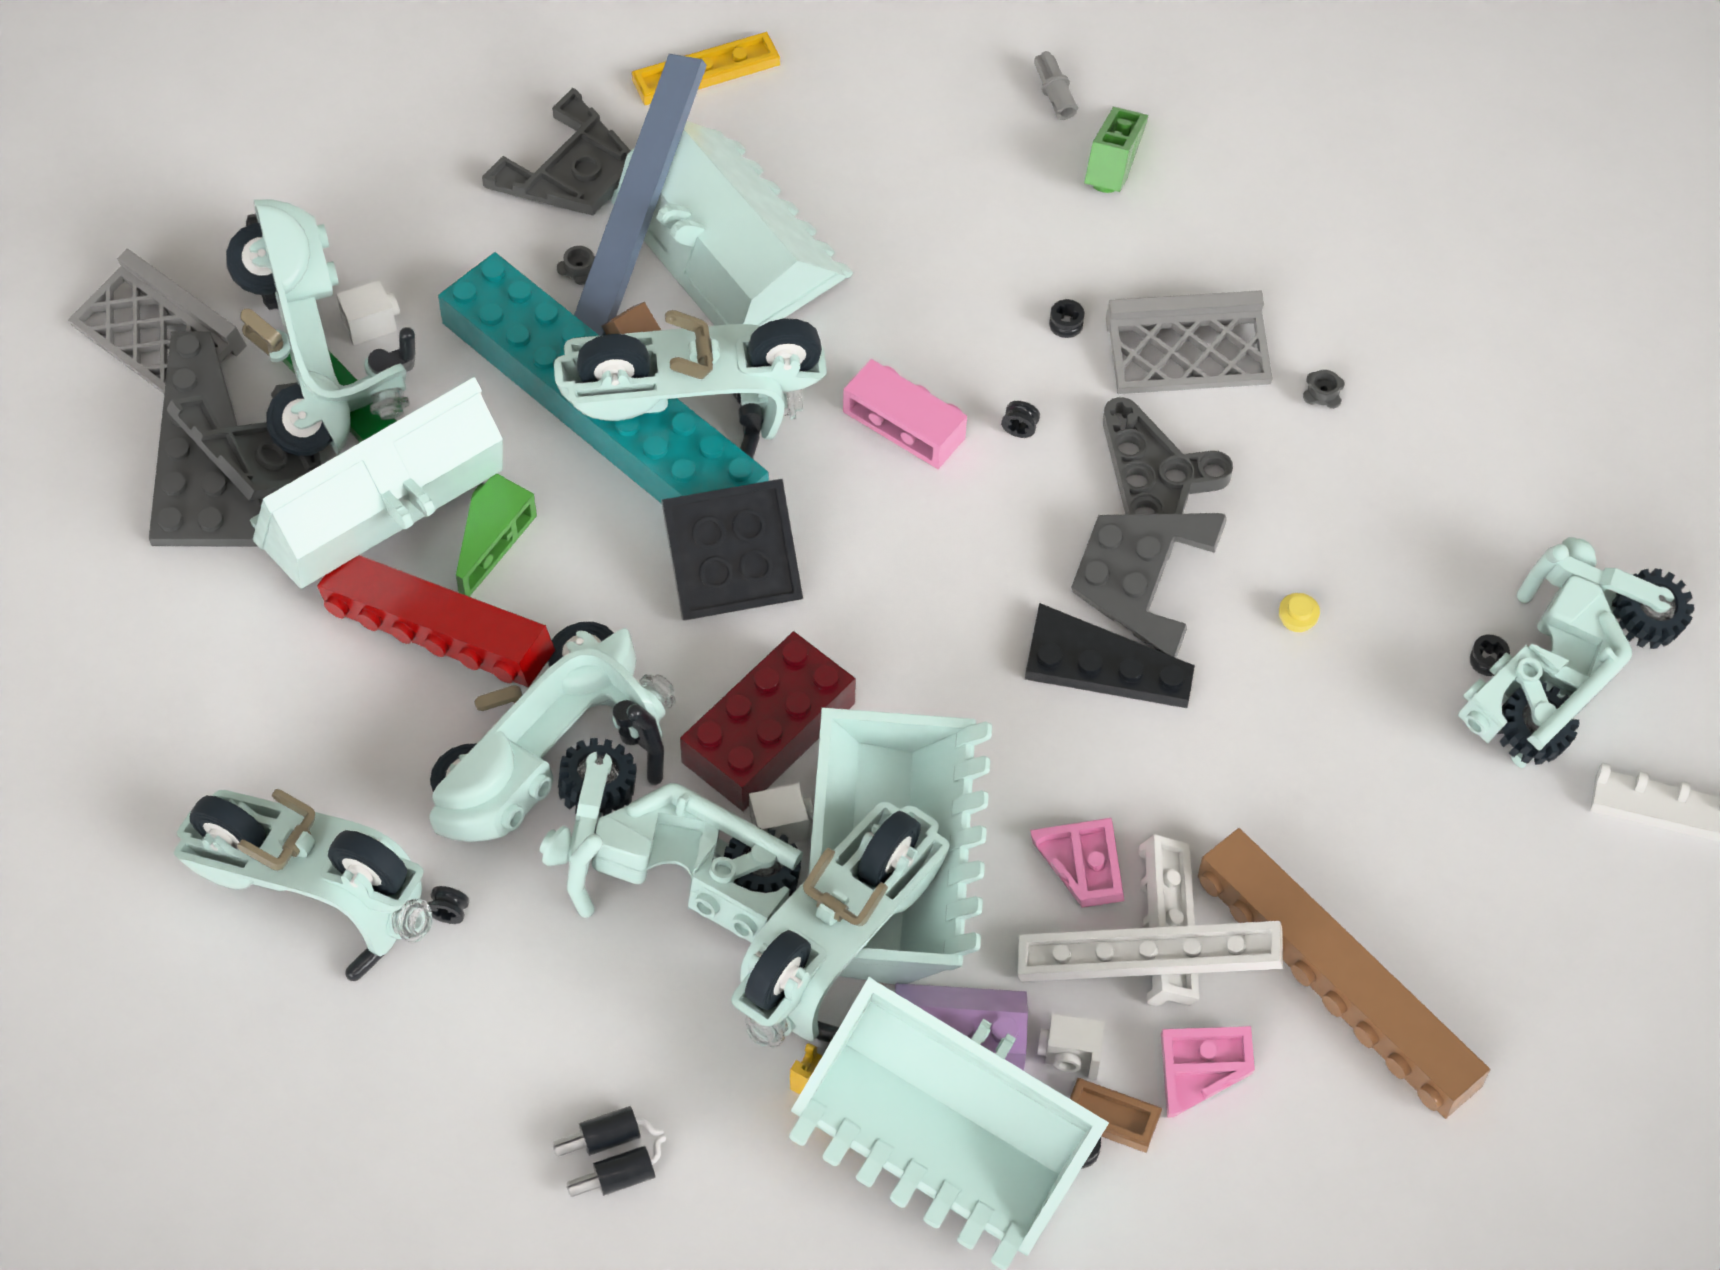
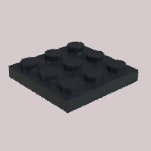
[661,479,803,621]

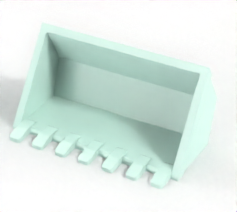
[611,121,853,326]
[250,377,503,589]
[809,708,992,985]
[789,977,1109,1270]

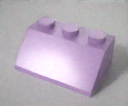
[895,983,1028,1071]

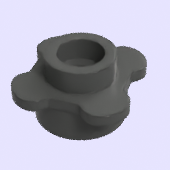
[557,246,595,285]
[1303,370,1345,409]

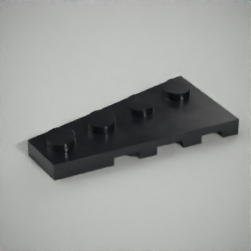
[1025,603,1195,708]

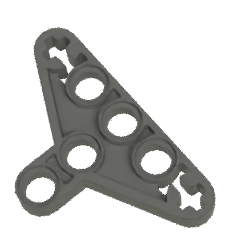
[1103,397,1233,561]

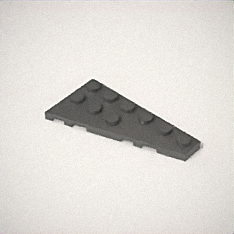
[149,331,261,547]

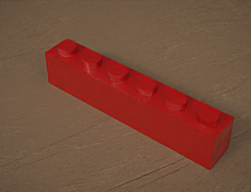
[317,555,555,688]

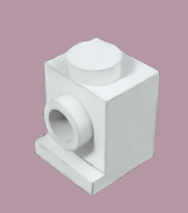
[1037,1013,1105,1080]

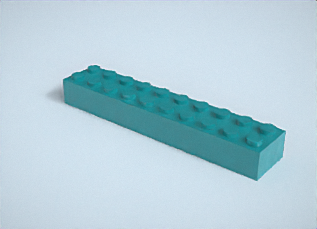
[438,252,769,503]

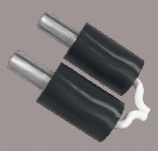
[553,1106,666,1197]

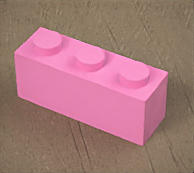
[843,359,967,469]

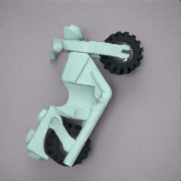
[1458,537,1694,768]
[540,738,803,943]

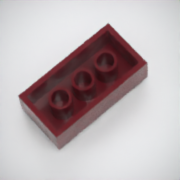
[680,631,856,812]

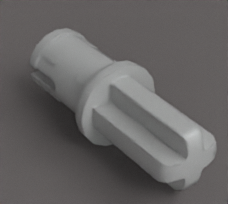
[1034,51,1078,120]

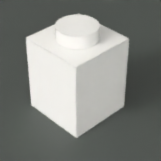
[336,279,400,346]
[749,783,814,844]

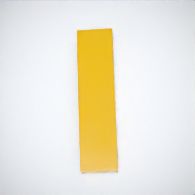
[631,31,780,106]

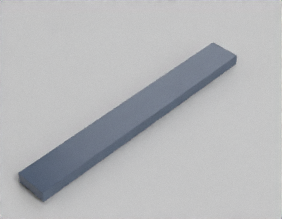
[574,54,707,336]

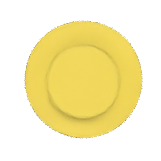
[1279,593,1320,632]

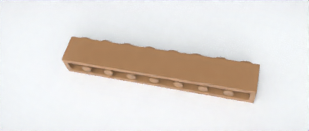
[1197,828,1491,1119]

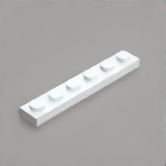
[1017,921,1283,982]

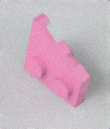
[1030,818,1125,908]
[1161,1026,1255,1118]

